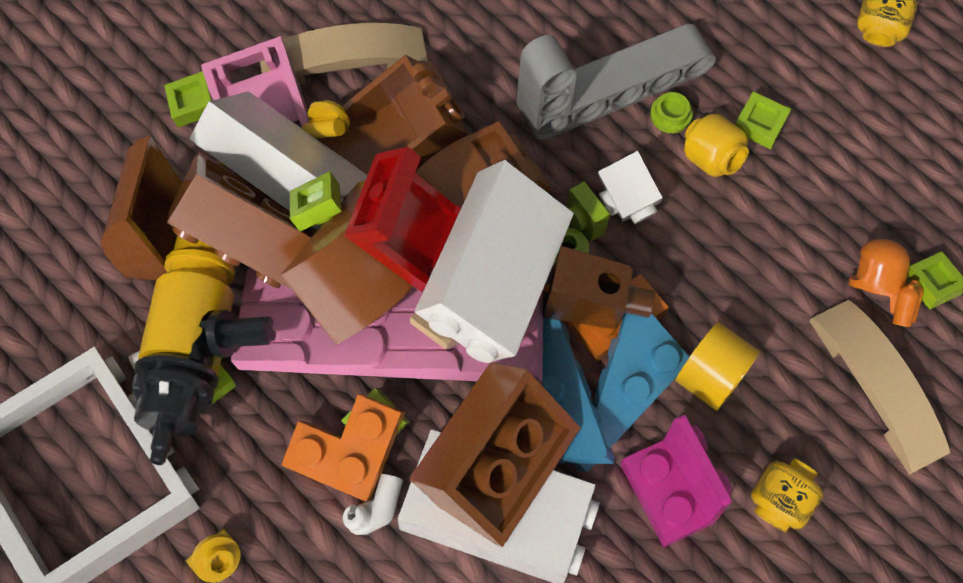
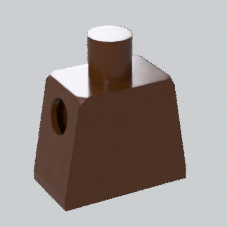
[543,246,655,329]

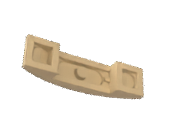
[260,23,428,85]
[810,300,951,475]

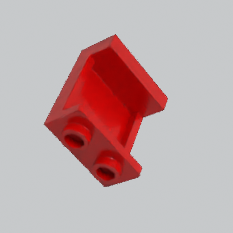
[344,146,462,293]

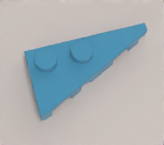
[542,308,614,464]
[574,313,689,472]

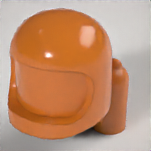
[848,239,924,327]

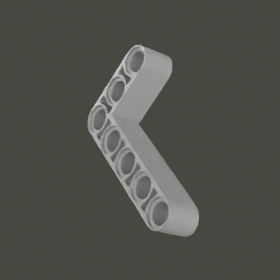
[516,24,716,140]

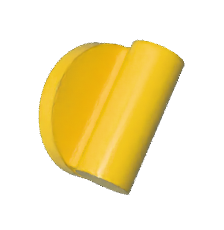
[302,100,350,139]
[185,529,241,583]

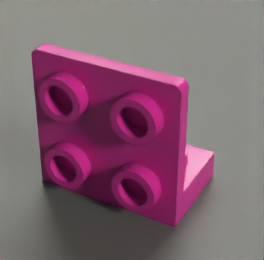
[620,415,732,548]

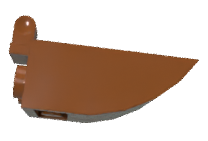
[317,54,469,175]
[415,121,550,206]
[101,135,182,280]
[281,181,413,345]

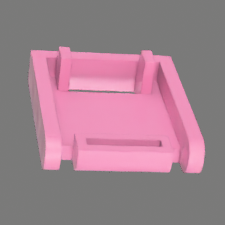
[201,36,309,127]

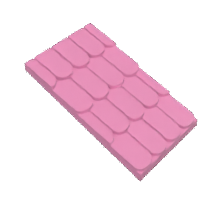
[231,267,543,385]

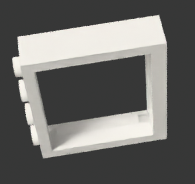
[0,347,200,583]

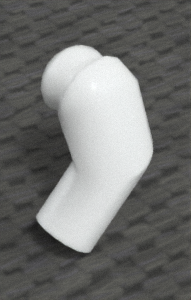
[342,474,403,535]

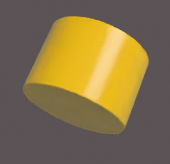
[675,322,761,411]

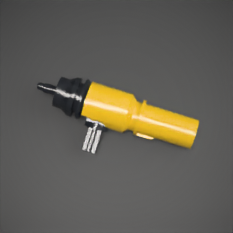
[132,161,276,465]

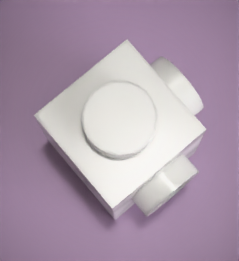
[598,151,662,224]

